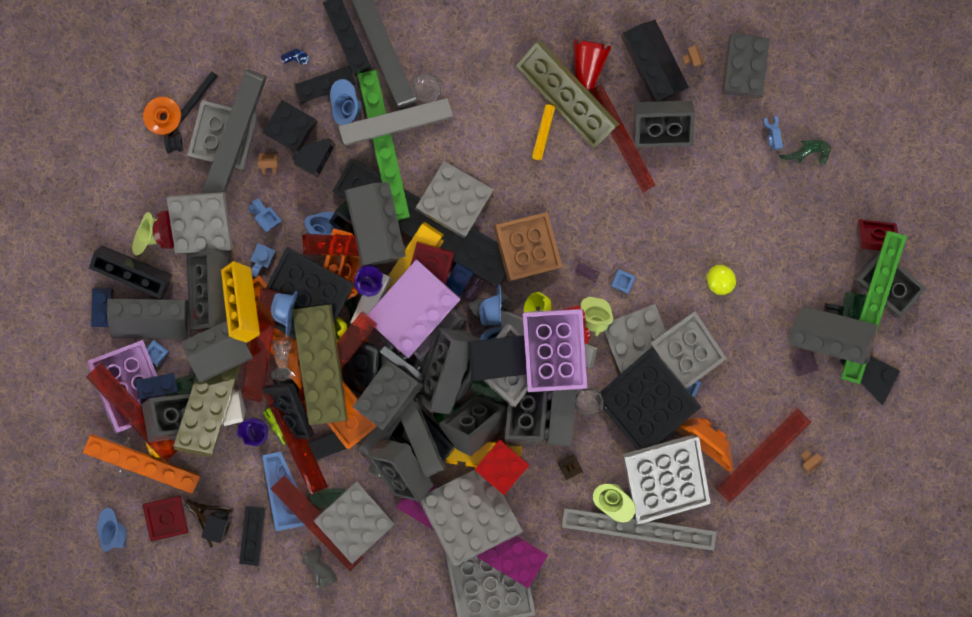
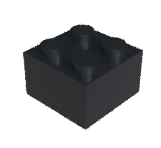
[262,100,317,152]

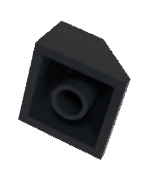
[293,138,336,178]

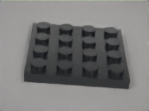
[256,247,354,339]
[594,348,702,450]

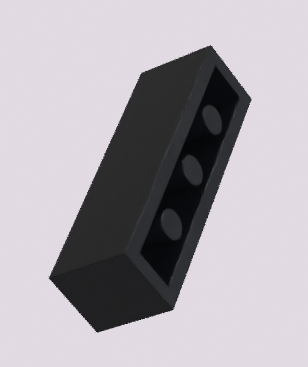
[322,0,372,76]
[89,245,173,299]

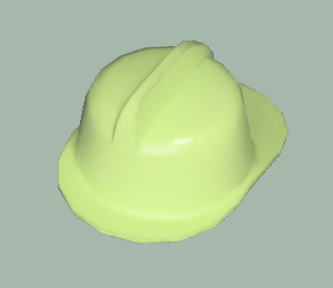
[132,212,157,255]
[581,297,613,336]
[593,484,635,522]

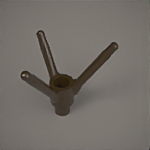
[184,499,234,548]

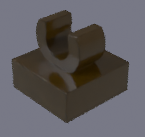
[558,455,583,480]

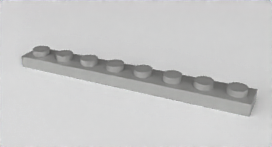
[561,508,717,551]

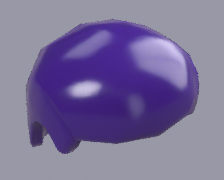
[354,265,383,297]
[237,417,268,447]

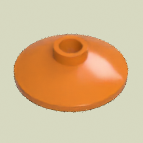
[143,97,181,135]

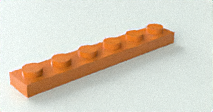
[83,433,200,494]

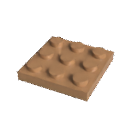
[493,212,562,282]

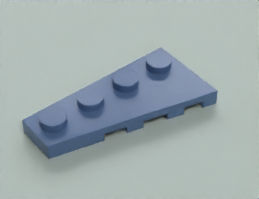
[262,452,314,531]

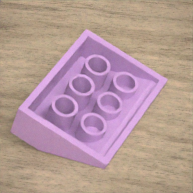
[365,259,460,358]
[523,309,587,392]
[86,340,166,434]

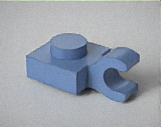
[763,116,783,151]
[248,198,282,233]
[250,243,276,278]

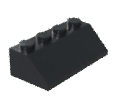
[621,20,689,102]

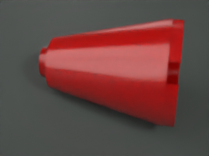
[573,39,612,91]

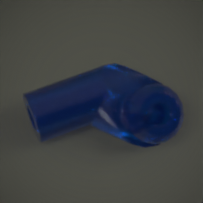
[280,49,309,65]

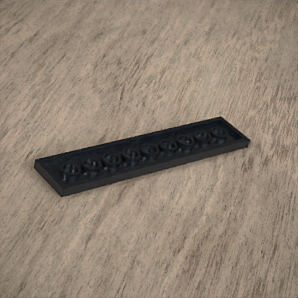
[332,158,506,286]

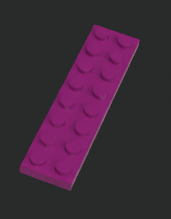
[396,485,548,588]

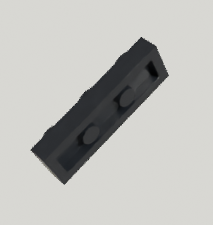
[295,66,356,103]
[374,339,426,382]
[239,506,266,566]

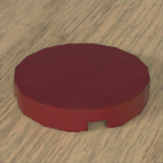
[153,211,174,249]

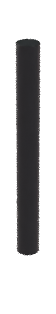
[169,71,217,136]

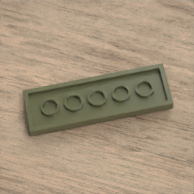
[516,40,619,149]
[292,304,348,425]
[173,364,241,457]

